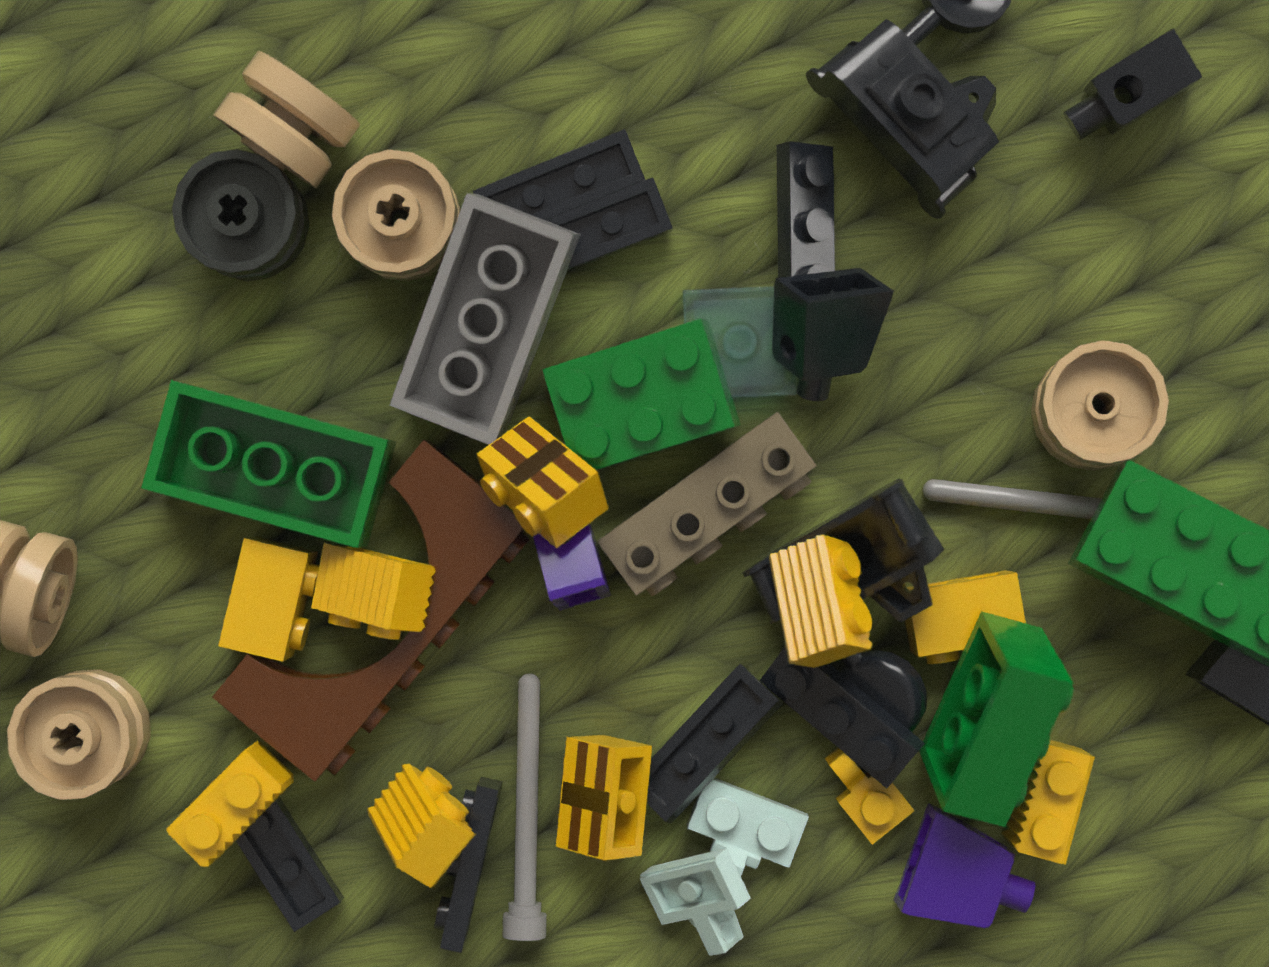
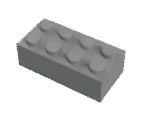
[390,193,581,445]

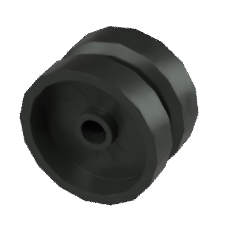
[172,149,310,281]

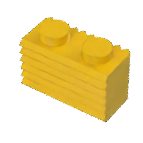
[769,535,872,668]
[311,543,436,640]
[1002,740,1095,864]
[166,741,294,866]
[367,763,476,888]

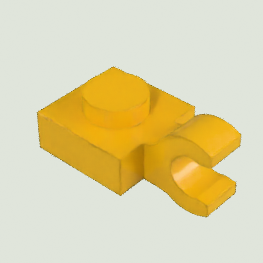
[825,748,915,845]

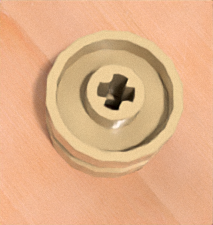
[213,51,360,188]
[332,149,461,282]
[1031,340,1169,471]
[0,520,78,657]
[7,669,151,800]

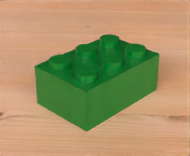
[542,318,741,471]
[919,611,1074,827]

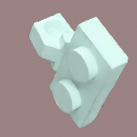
[687,778,809,876]
[640,848,751,956]

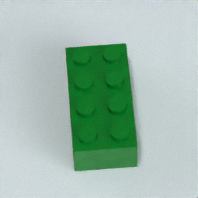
[141,380,397,548]
[1068,459,1269,667]

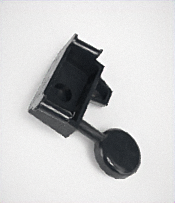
[806,0,1011,219]
[742,478,945,732]

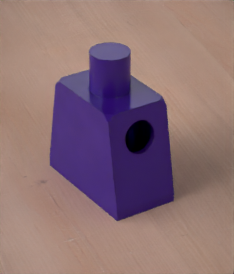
[533,523,612,611]
[894,803,1035,928]

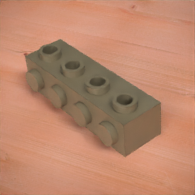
[597,412,817,597]

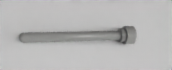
[923,479,1102,519]
[502,673,547,941]

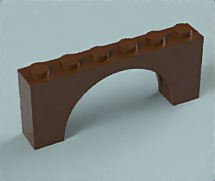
[212,440,530,782]

